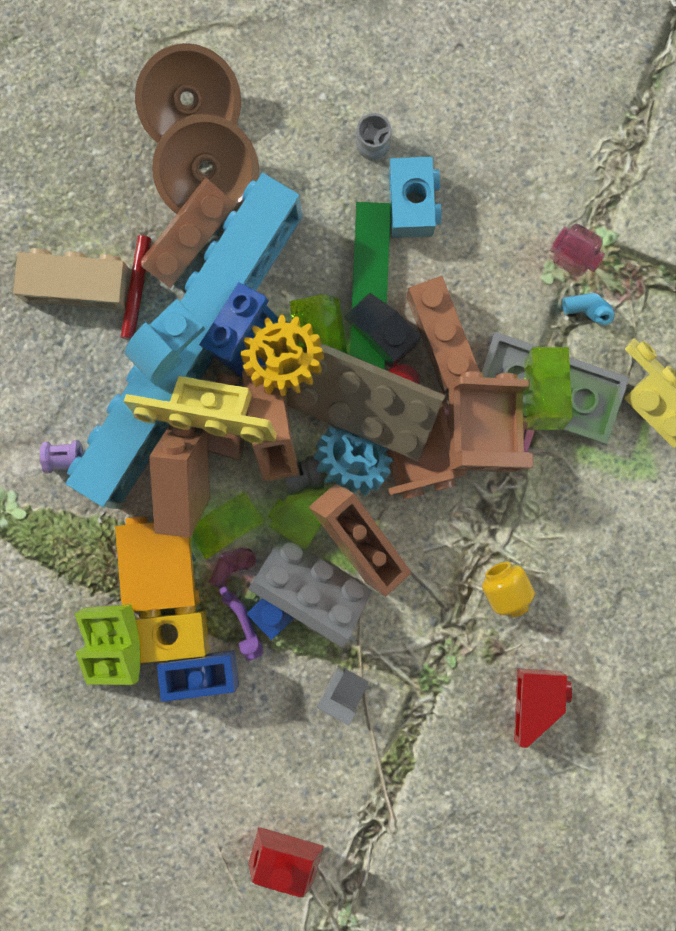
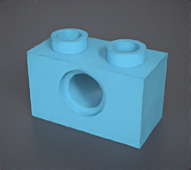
[389,157,441,238]

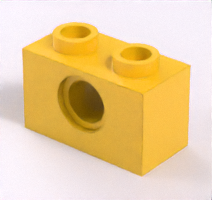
[135,605,210,664]

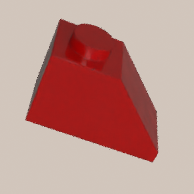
[514,668,572,748]

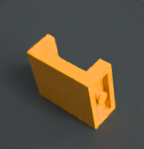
[115,516,200,612]

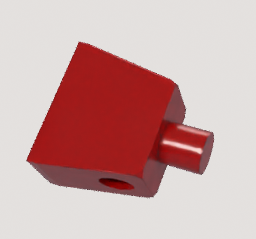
[248,827,324,898]

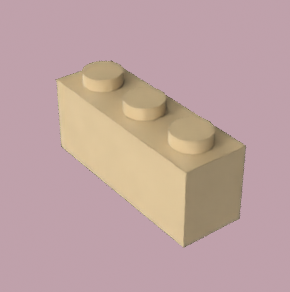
[13,248,131,310]

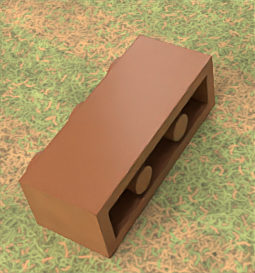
[141,177,237,288]
[406,276,479,393]
[308,483,412,597]

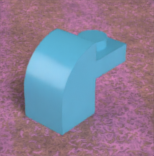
[125,299,205,386]

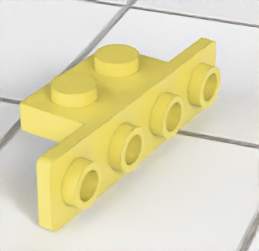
[624,338,676,448]
[124,376,277,443]

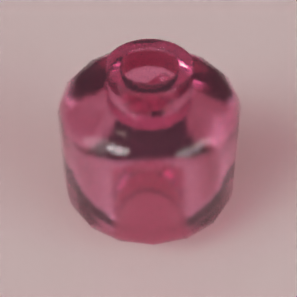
[549,223,605,277]

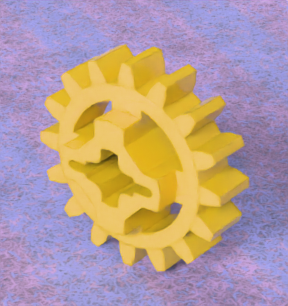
[241,315,324,396]

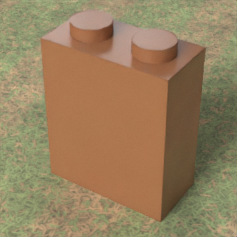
[242,365,299,482]
[149,425,210,538]

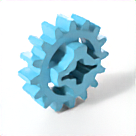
[314,426,393,496]

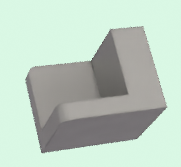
[317,664,368,726]

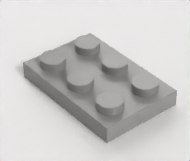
[248,535,372,648]

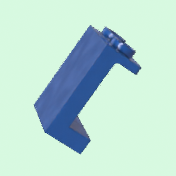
[199,282,289,379]

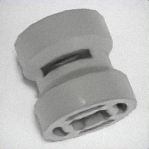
[356,113,392,160]

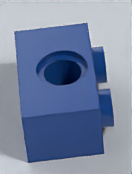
[157,650,239,702]

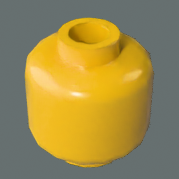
[482,562,535,617]

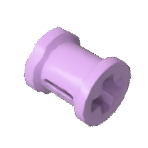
[40,440,84,474]

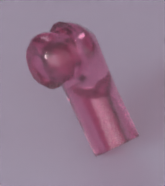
[208,547,256,589]

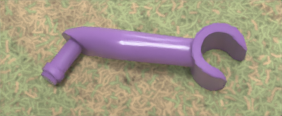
[220,587,264,661]

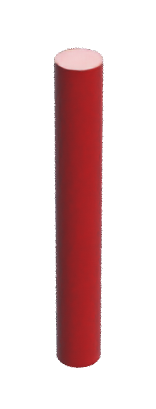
[120,235,151,340]

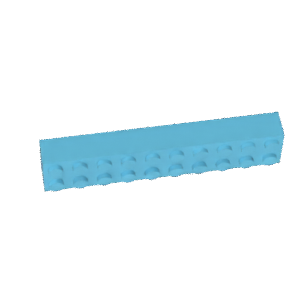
[65,172,303,509]

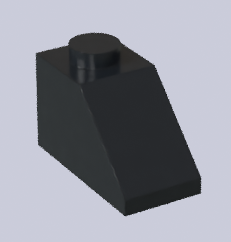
[344,293,421,368]

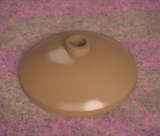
[135,43,241,143]
[152,114,259,221]

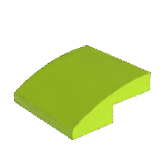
[74,604,140,685]

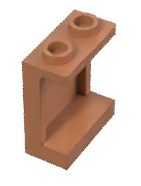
[449,371,533,472]
[387,392,467,500]

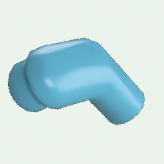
[562,293,615,326]

